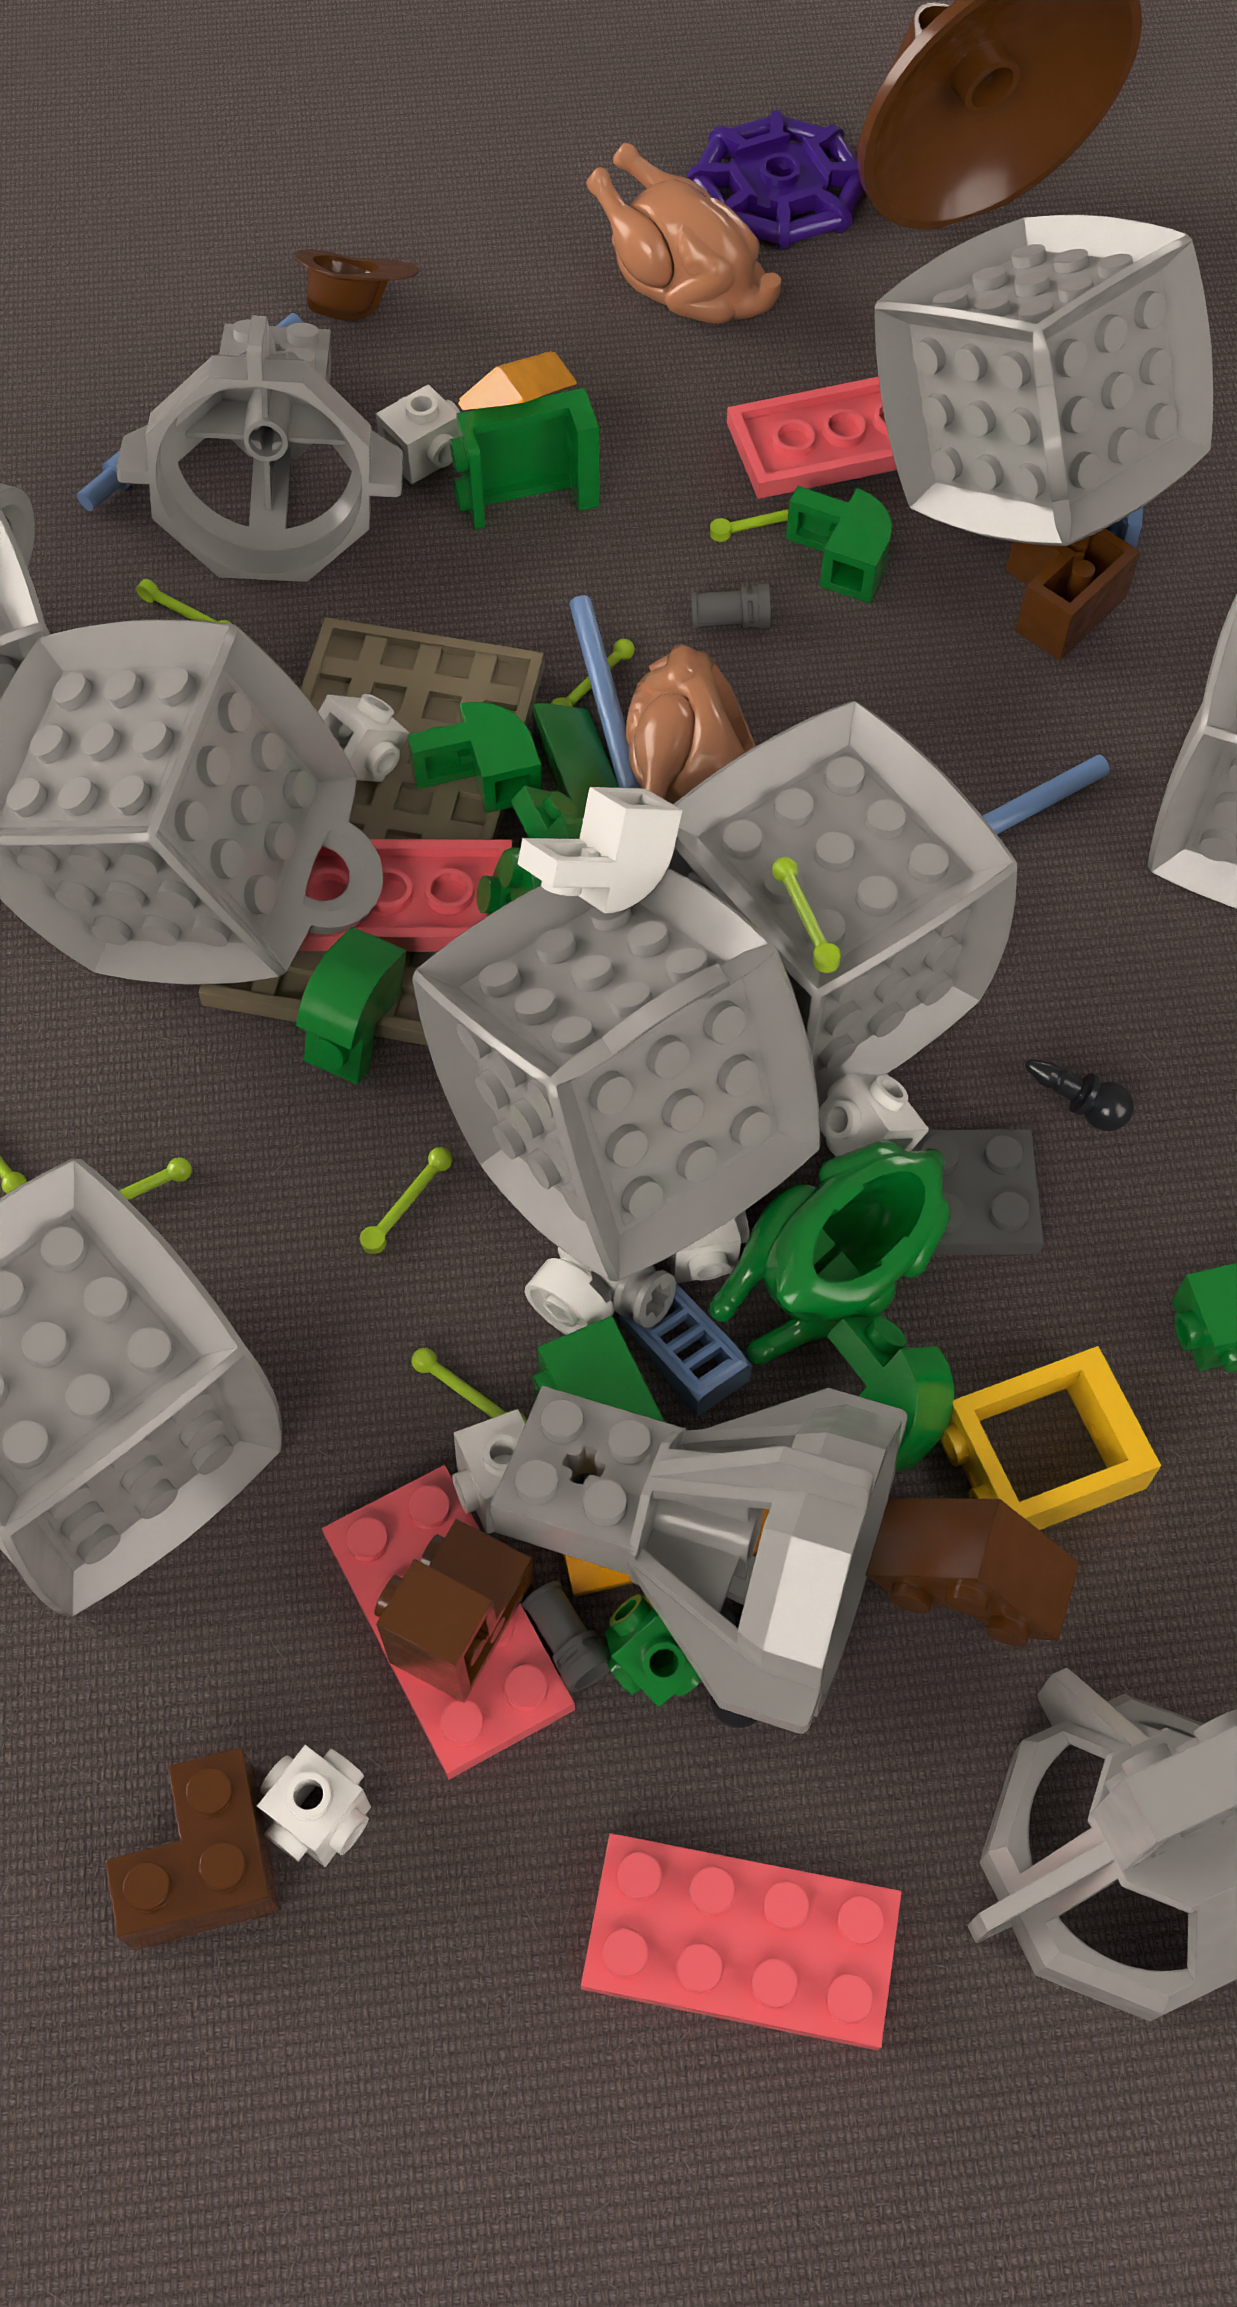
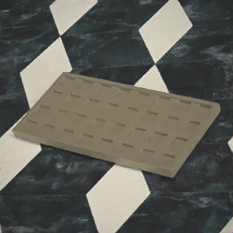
[198,617,545,1046]

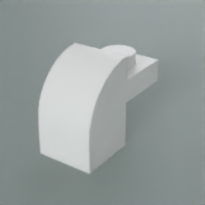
[518,787,682,914]

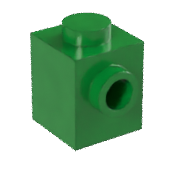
[1171,1263,1237,1373]

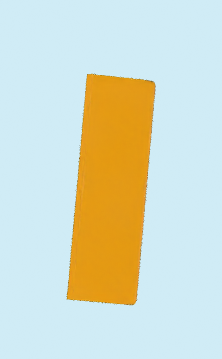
[458,351,577,410]

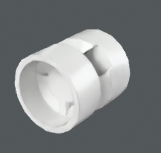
[524,1247,620,1335]

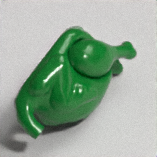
[709,1139,951,1365]

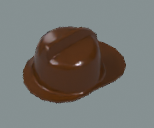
[295,249,419,321]

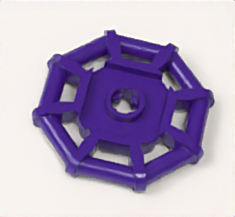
[687,110,865,249]

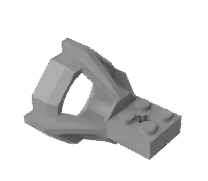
[116,315,403,582]
[490,1386,907,1734]
[967,1668,1237,2022]

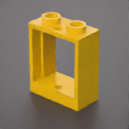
[940,1346,1161,1530]

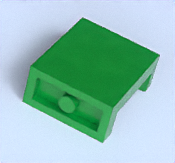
[449,388,599,530]

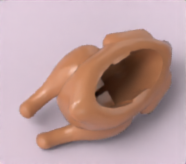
[586,143,781,324]
[626,644,755,804]

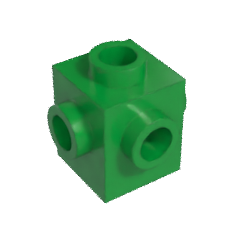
[605,1594,701,1707]

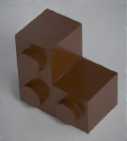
[1006,529,1140,661]
[865,1498,1079,1646]
[374,1519,534,1703]
[105,1747,281,1951]

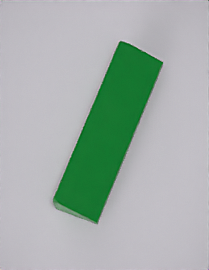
[533,703,619,819]

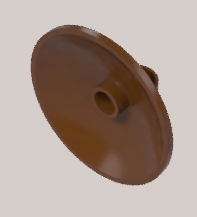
[856,0,1142,229]

